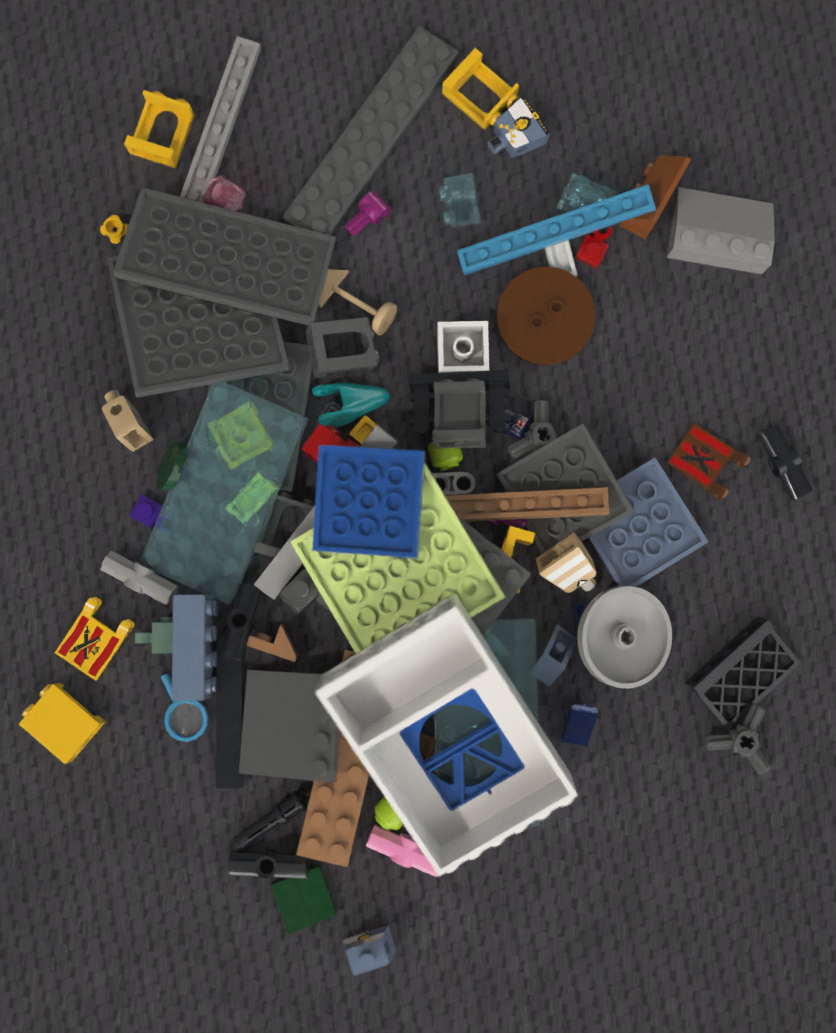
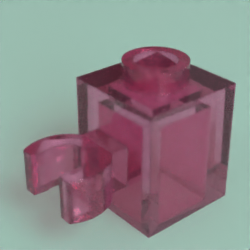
[202,176,247,212]

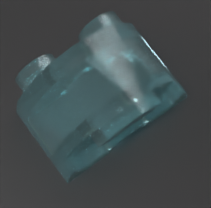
[439,173,481,228]

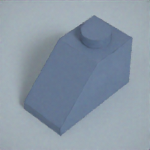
[528,624,577,687]

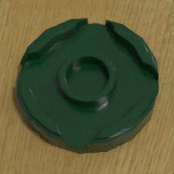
[157,441,187,491]

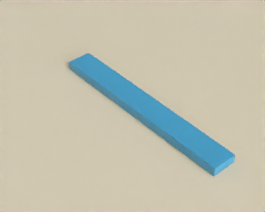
[457,184,656,275]

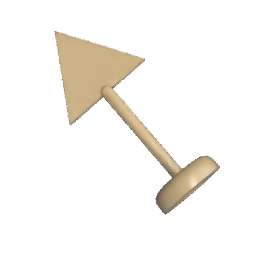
[319,269,397,335]

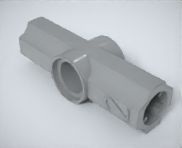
[100,551,179,605]

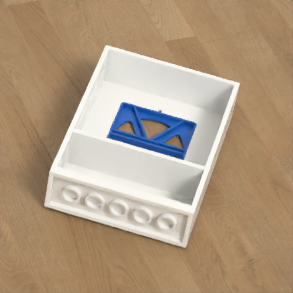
[315,594,578,876]

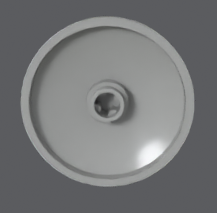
[577,586,672,688]

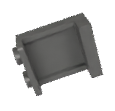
[433,378,486,449]

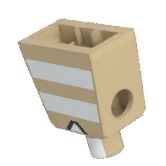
[102,390,154,452]
[536,532,597,593]

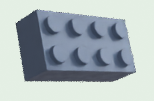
[172,595,218,701]

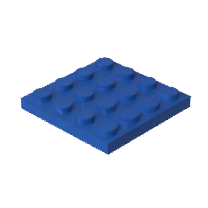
[312,445,425,558]

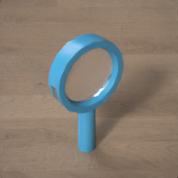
[161,672,209,742]

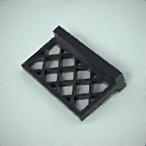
[685,616,801,730]

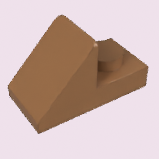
[246,624,299,662]

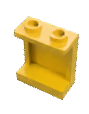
[19,682,106,764]

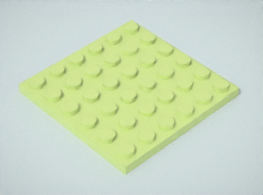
[291,463,505,654]

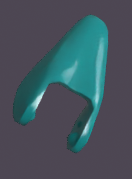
[312,382,390,427]

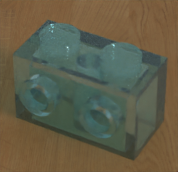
[557,172,617,212]

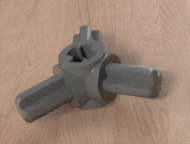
[507,400,558,459]
[705,704,771,775]

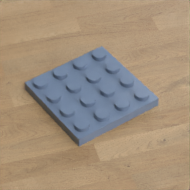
[587,458,708,587]

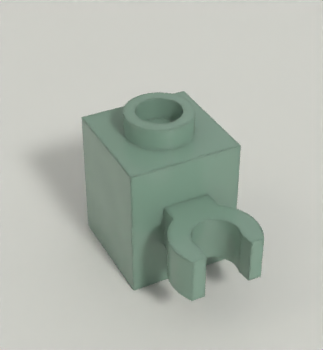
[135,617,173,654]

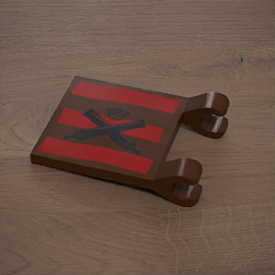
[666,423,751,500]

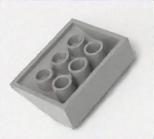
[666,187,775,274]

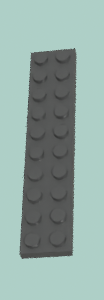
[282,26,459,236]

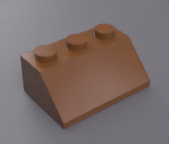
[620,155,691,239]

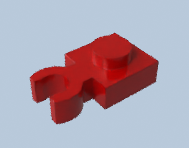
[575,227,612,269]

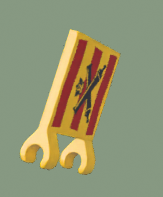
[55,597,135,681]

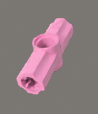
[366,824,438,877]

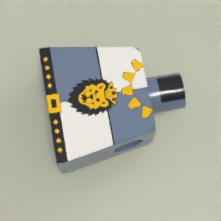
[487,96,550,158]
[342,924,396,975]

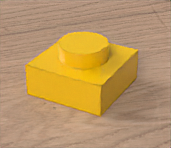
[349,415,377,445]

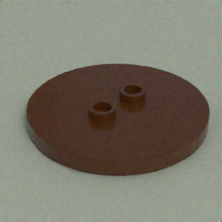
[496,267,595,366]

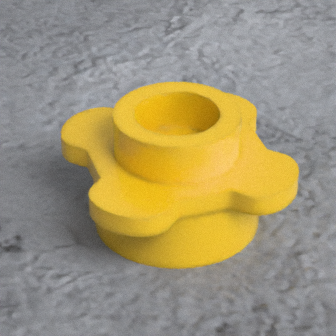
[100,215,129,244]

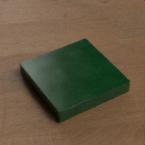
[271,864,337,935]

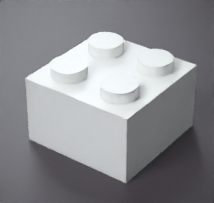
[437,321,489,373]

